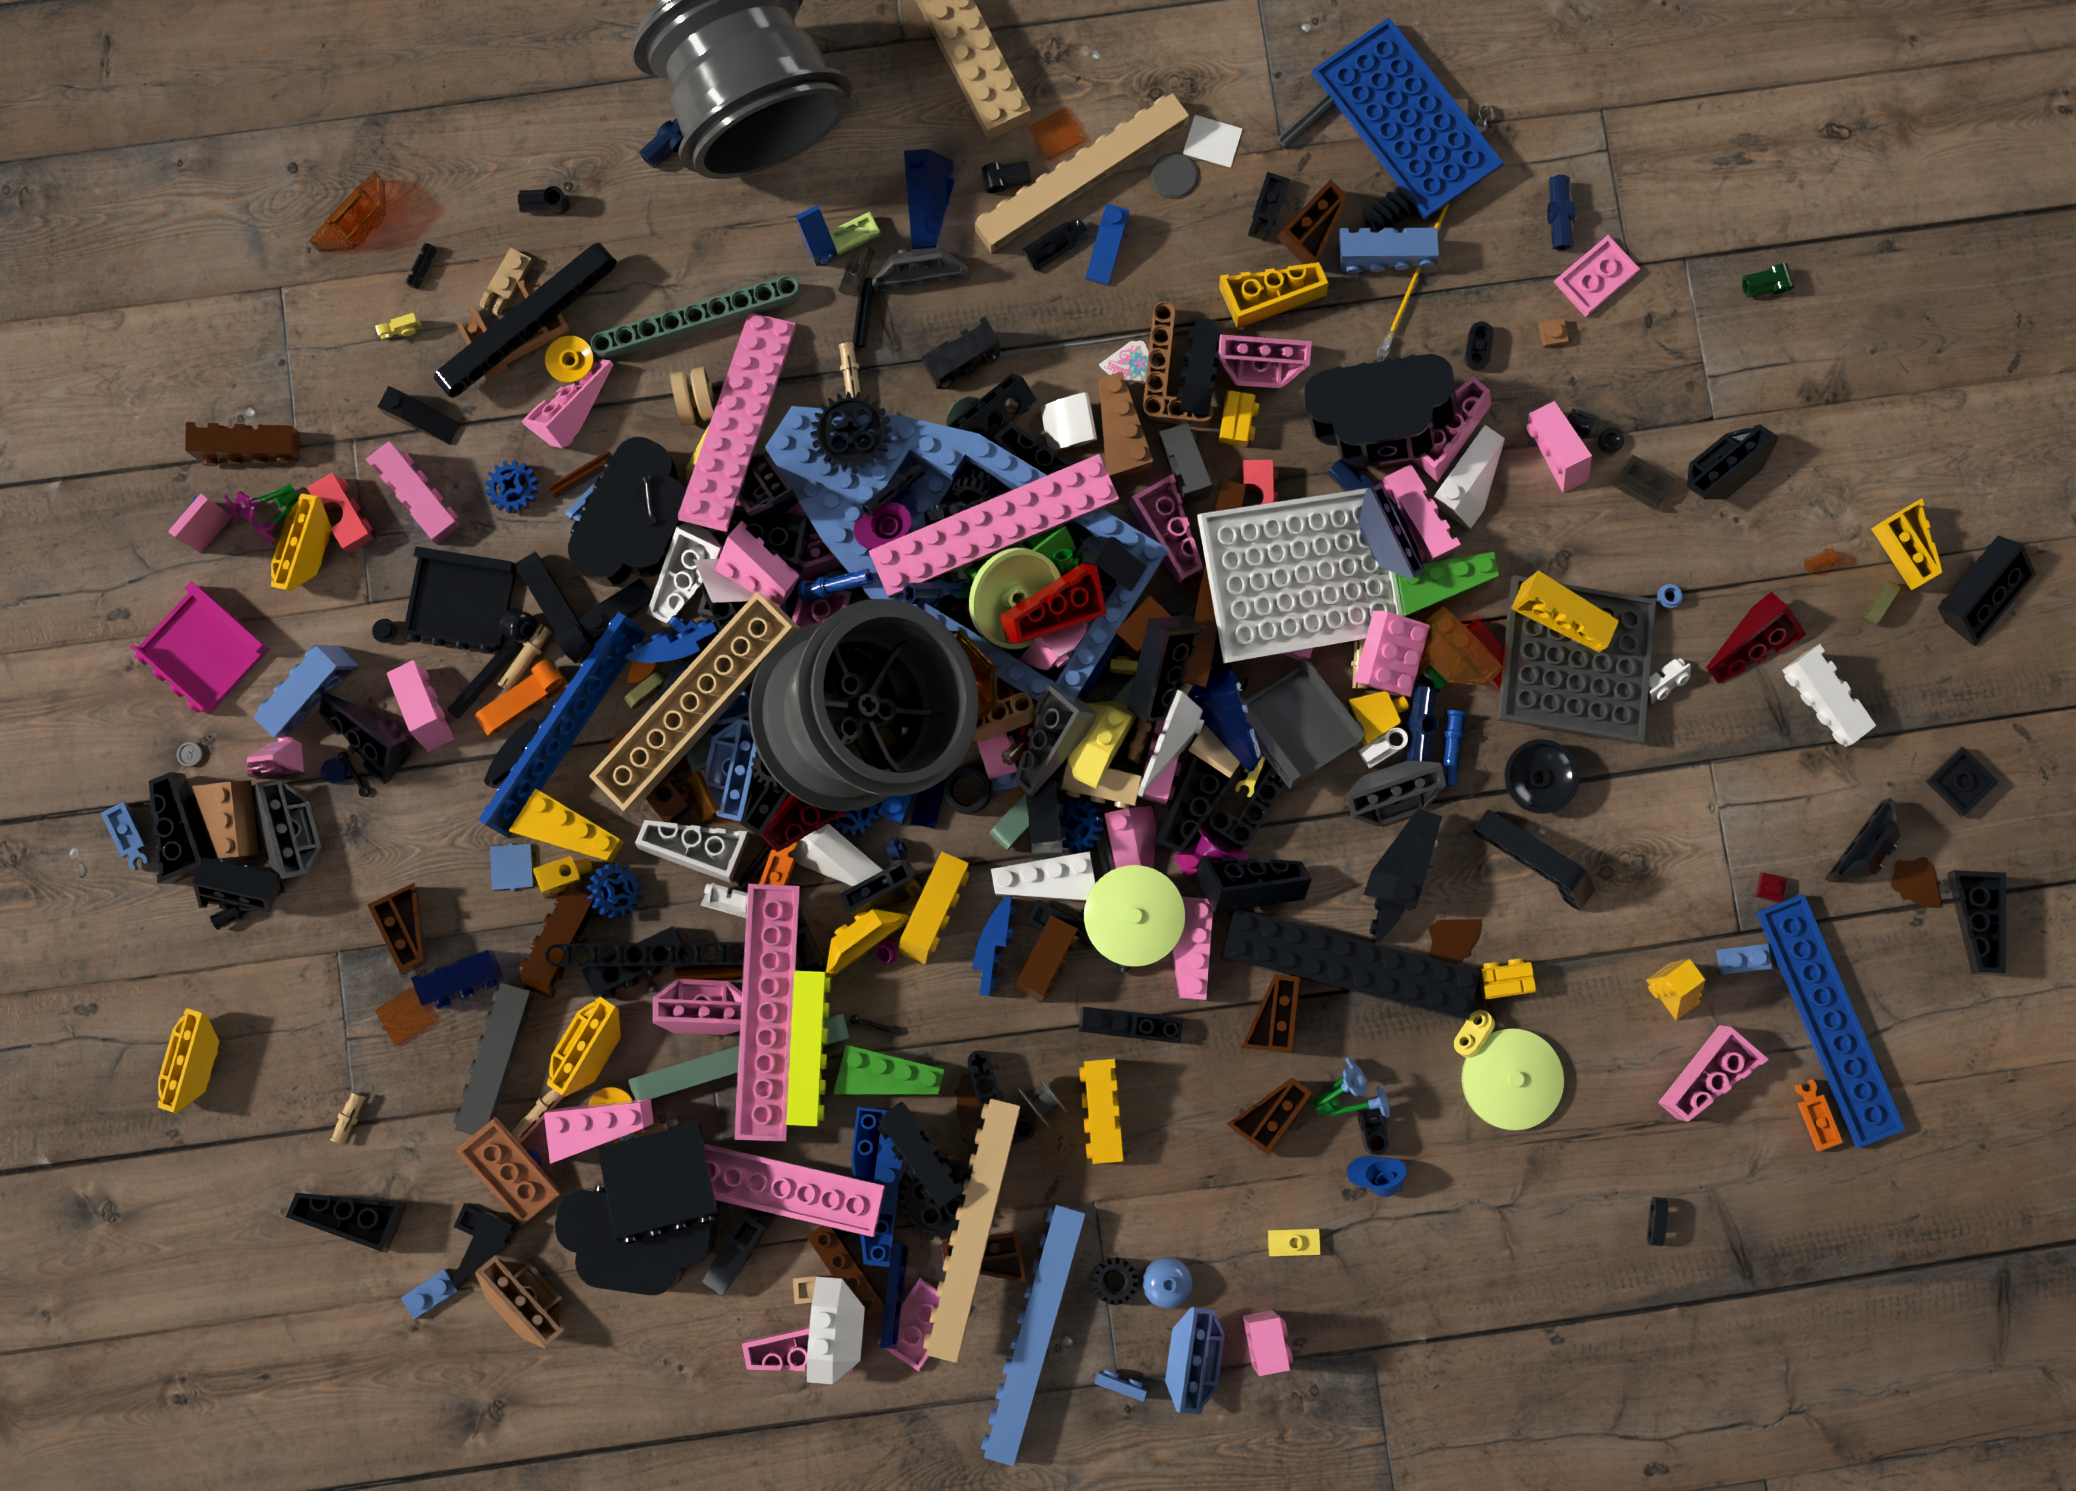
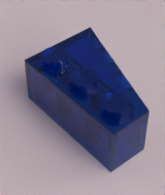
[411,950,504,1010]

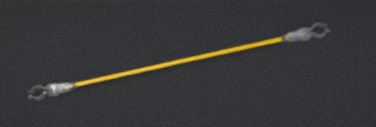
[1371,102,1493,363]

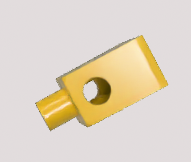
[1346,691,1409,747]
[533,856,593,898]

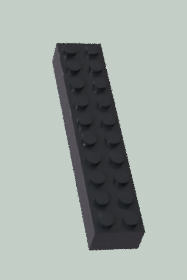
[1221,909,1480,1021]

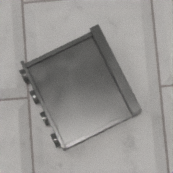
[1231,658,1365,789]

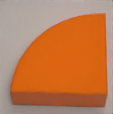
[627,661,657,684]

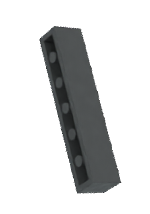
[454,983,535,1135]

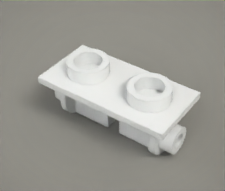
[1648,658,1691,704]
[701,883,748,918]

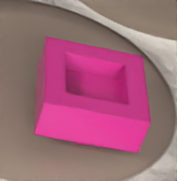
[1174,844,1200,878]

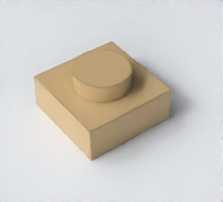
[793,1275,819,1304]

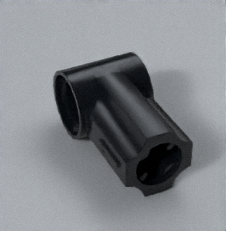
[982,161,1031,194]
[518,186,570,215]

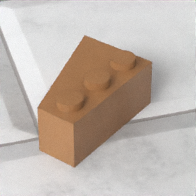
[191,780,259,859]

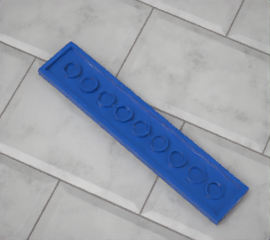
[478,612,646,838]
[1755,894,1906,1148]

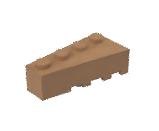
[1098,371,1153,482]

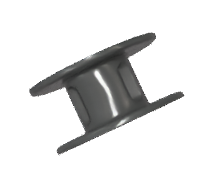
[1018,1073,1069,1128]

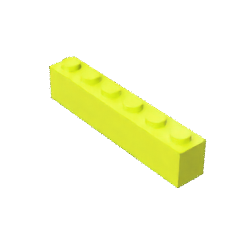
[786,971,831,1126]

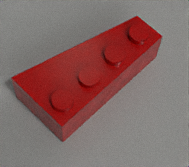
[1000,563,1107,644]

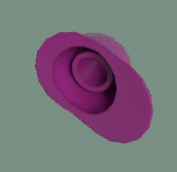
[853,502,911,549]
[1193,828,1249,861]

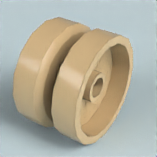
[670,366,715,426]

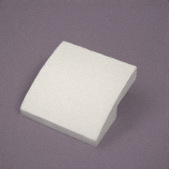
[1040,392,1097,453]

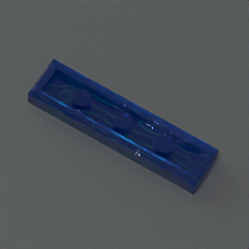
[880,1243,909,1350]

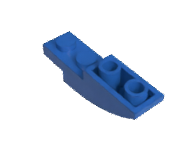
[624,619,719,663]
[973,896,1016,997]

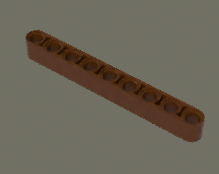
[1181,479,1246,688]

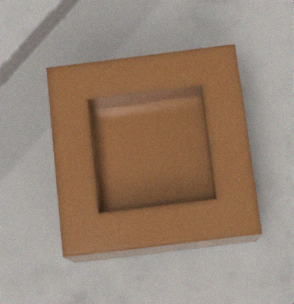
[1539,318,1569,348]

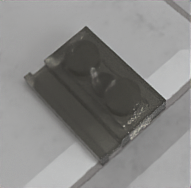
[1614,455,1675,511]

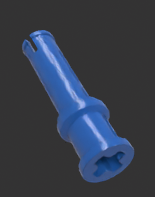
[798,568,873,603]
[1443,710,1468,786]

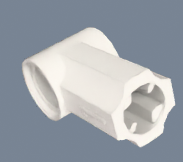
[1358,728,1408,769]

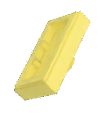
[1268,1228,1320,1256]

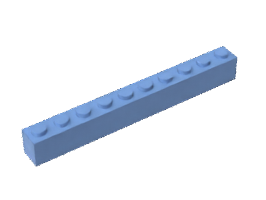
[981,1204,1085,1467]

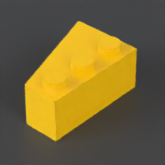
[1872,498,1942,591]
[1646,959,1705,1021]

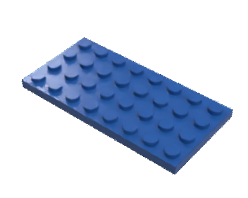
[1311,17,1504,220]

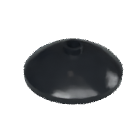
[1504,739,1580,814]

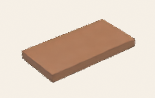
[455,1116,562,1226]

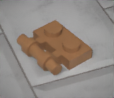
[1125,720,1154,767]

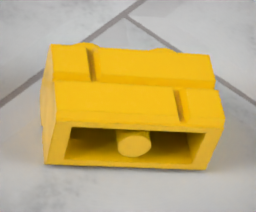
[1218,391,1259,448]
[1478,958,1536,1000]

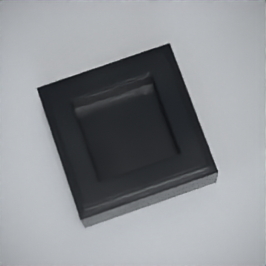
[453,1203,485,1236]

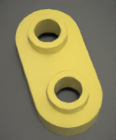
[1454,1010,1495,1058]

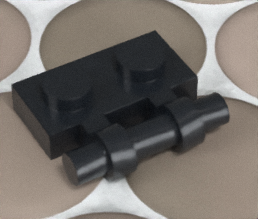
[924,502,981,522]

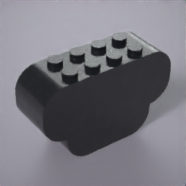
[1304,354,1457,467]
[568,437,686,586]
[555,1184,717,1296]

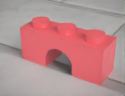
[1242,460,1278,504]
[307,472,374,554]

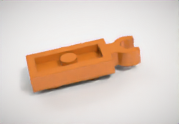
[759,841,799,885]
[1795,1079,1843,1151]

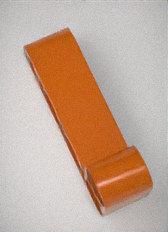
[475,658,569,737]

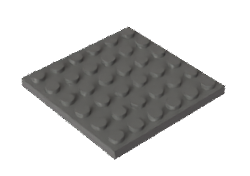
[1497,575,1656,744]

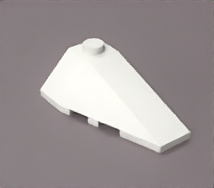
[1432,425,1505,530]
[647,522,722,624]
[1138,690,1204,797]
[790,824,883,886]

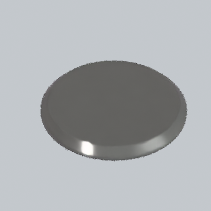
[1151,153,1198,199]

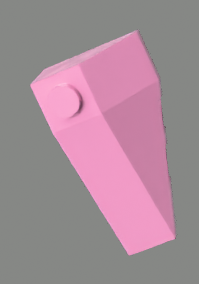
[1104,806,1157,868]

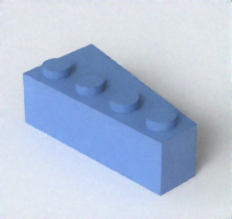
[1339,228,1439,274]

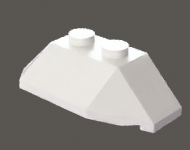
[807,1276,865,1384]

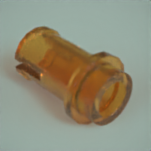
[1804,549,1838,574]

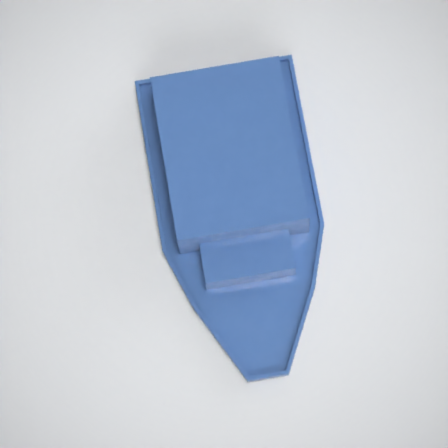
[765,406,1169,702]

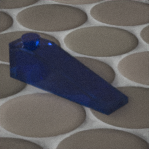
[904,149,955,250]
[1187,662,1262,772]

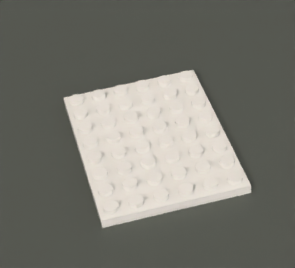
[1197,488,1403,663]

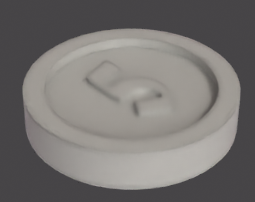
[176,742,203,767]

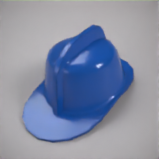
[1347,1156,1407,1197]

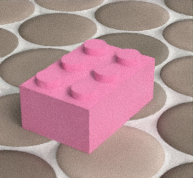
[1354,611,1430,697]
[1243,1310,1293,1376]

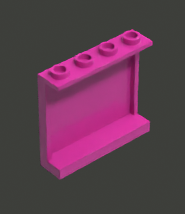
[130,581,270,715]

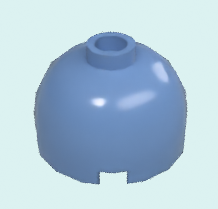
[1142,1257,1193,1309]

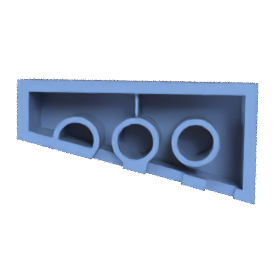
[253,645,359,738]

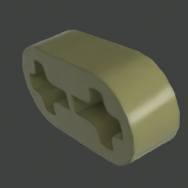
[1864,580,1900,625]
[624,670,666,709]

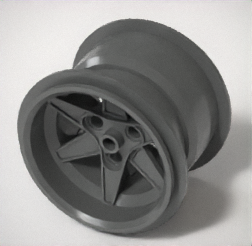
[632,0,852,179]
[749,599,979,811]

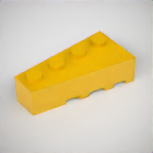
[1079,1059,1123,1164]

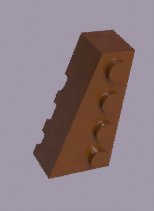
[185,422,299,466]
[519,886,595,999]

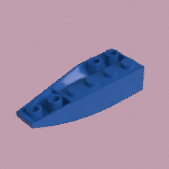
[851,1107,902,1267]

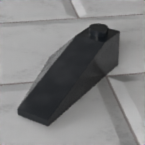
[319,692,413,784]

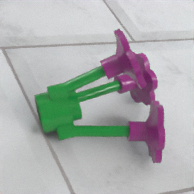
[224,484,299,545]

